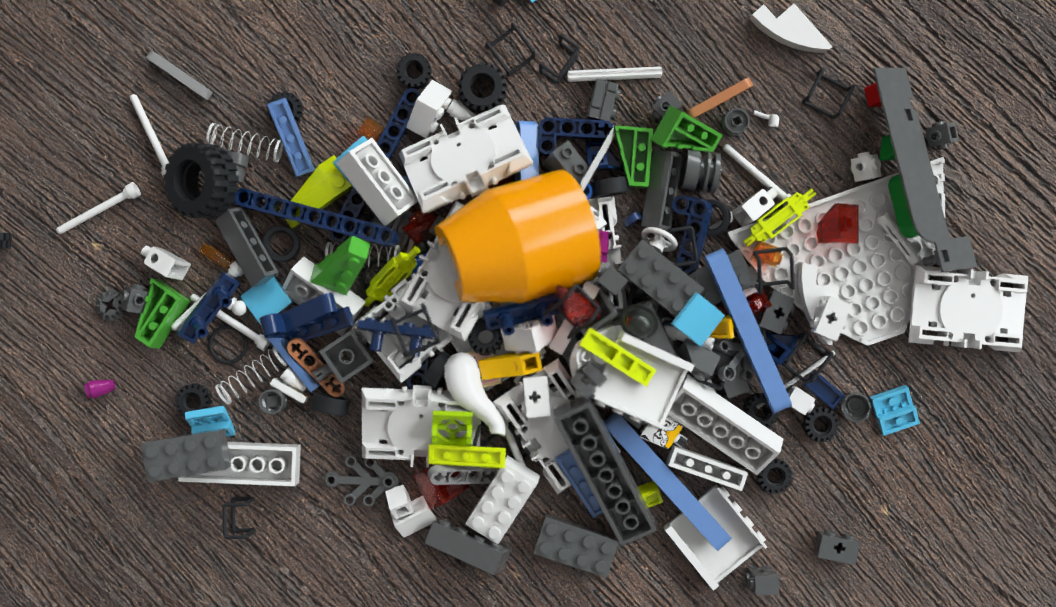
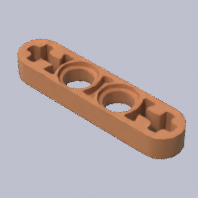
[684,77,754,119]
[287,337,345,397]

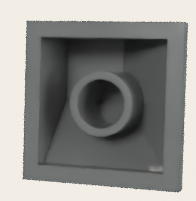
[676,338,721,381]

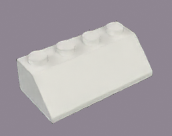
[336,138,418,226]
[282,257,366,336]

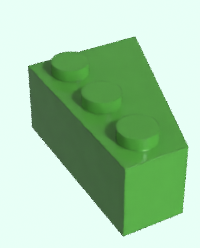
[650,105,723,152]
[614,125,653,189]
[310,236,371,296]
[135,278,191,349]

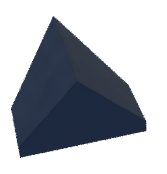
[586,141,623,171]
[764,331,799,366]

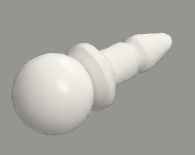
[227,297,247,316]

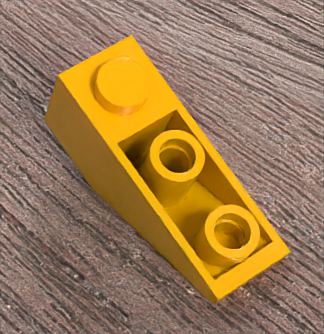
[478,351,543,380]

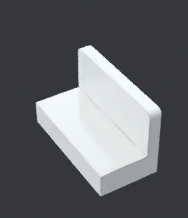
[390,495,437,537]

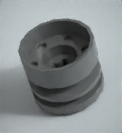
[680,149,722,194]

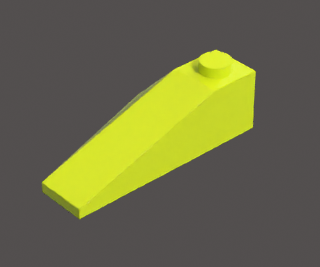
[286,155,353,229]

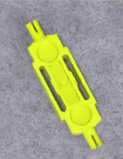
[743,188,816,247]
[364,246,420,307]

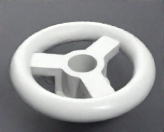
[641,227,678,254]

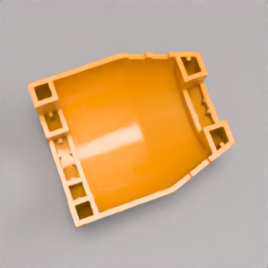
[434,169,601,303]

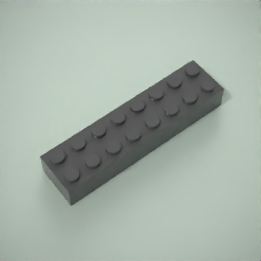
[553,396,657,546]

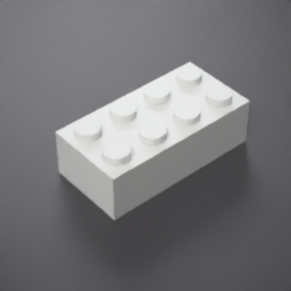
[465,455,540,544]

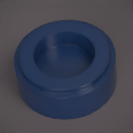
[623,212,642,228]

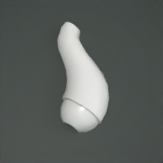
[444,352,506,437]

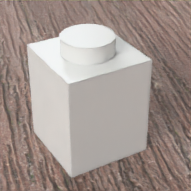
[787,385,816,415]
[385,485,414,519]

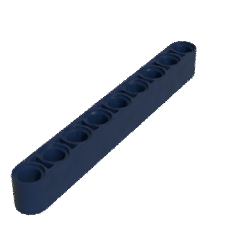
[330,88,420,243]
[234,188,399,247]

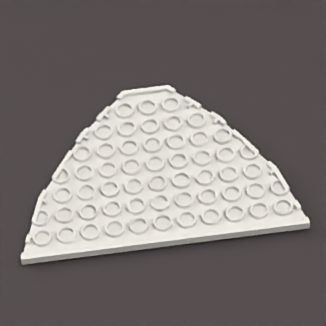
[727,157,945,346]

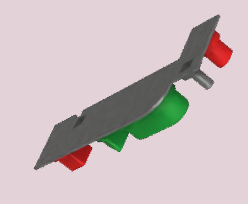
[864,68,977,272]

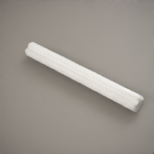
[567,67,662,82]

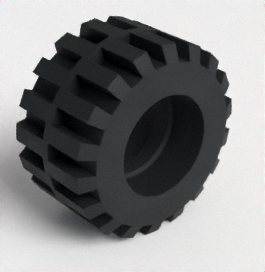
[458,62,507,113]

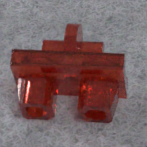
[402,209,437,243]
[746,290,772,315]

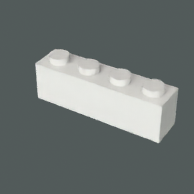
[666,444,748,491]

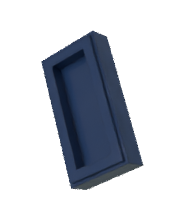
[803,371,845,410]

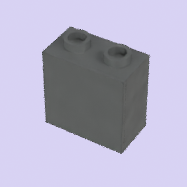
[543,140,589,183]

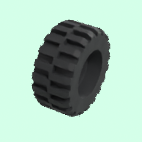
[163,143,239,218]

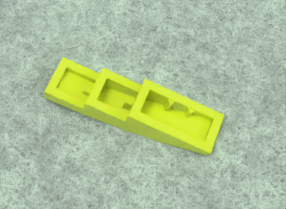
[579,328,656,387]

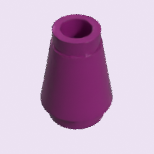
[85,379,116,399]

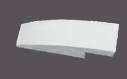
[749,4,832,53]
[798,263,839,345]

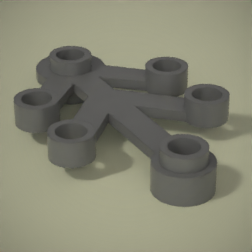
[716,326,766,382]
[324,455,399,507]

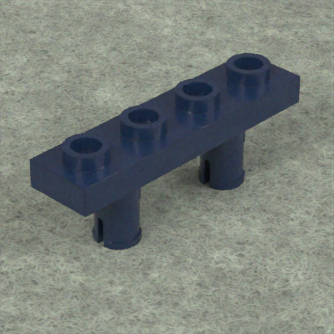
[176,271,240,344]
[483,293,564,336]
[357,317,439,357]

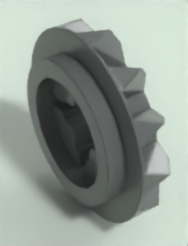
[95,290,126,321]

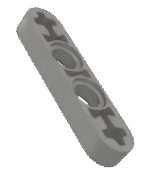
[146,50,213,100]
[427,465,498,485]

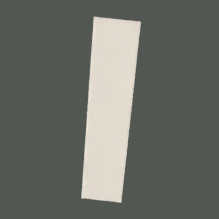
[581,126,615,191]
[549,281,600,355]

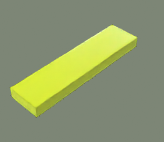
[428,444,506,468]

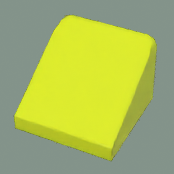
[638,481,663,508]

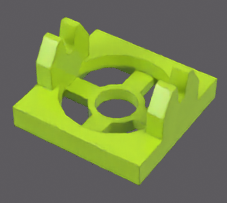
[432,411,473,446]

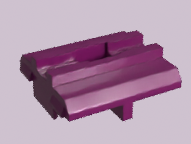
[598,230,609,264]

